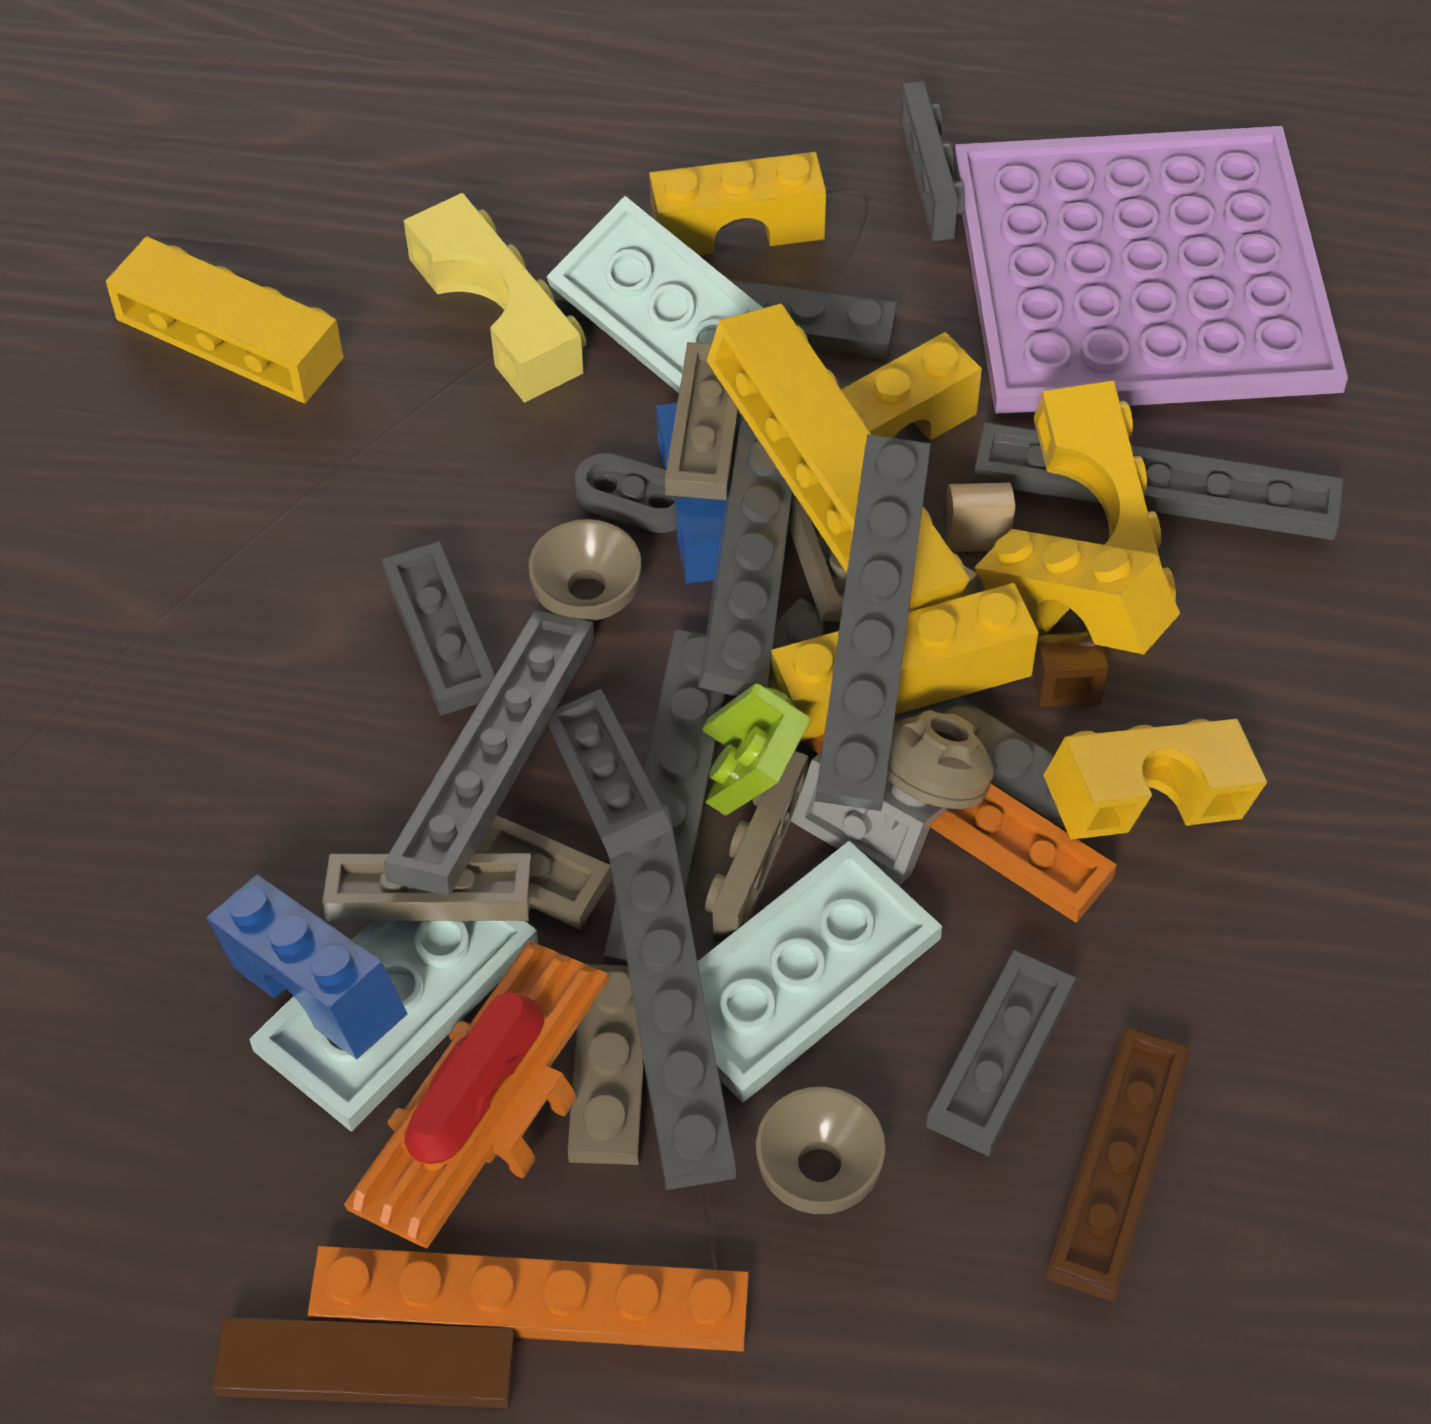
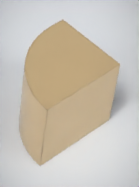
[945,483,1015,552]

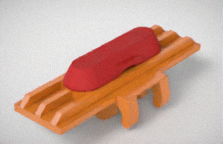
[344,941,610,1248]

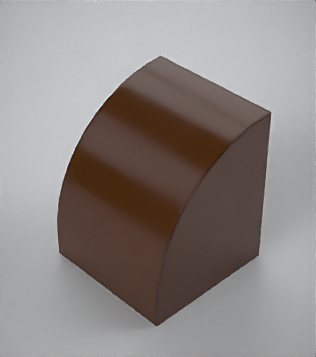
[1033,631,1109,708]

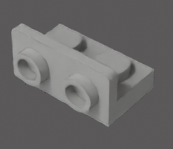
[791,753,947,886]

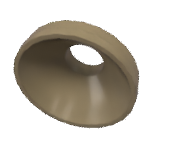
[529,519,642,621]
[887,710,994,809]
[756,1087,885,1214]

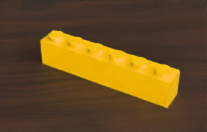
[706,303,970,612]

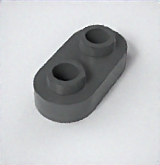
[575,453,685,533]

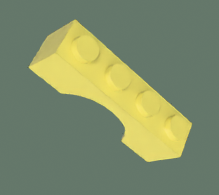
[404,193,586,403]

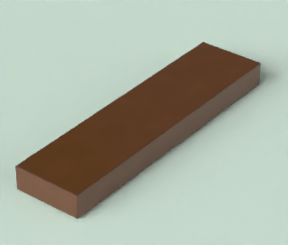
[1045,1026,1192,1302]
[212,1317,515,1408]

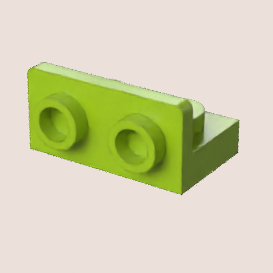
[702,684,811,816]

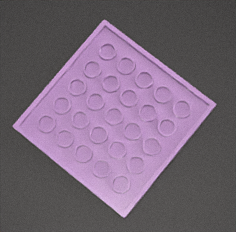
[953,126,1348,414]

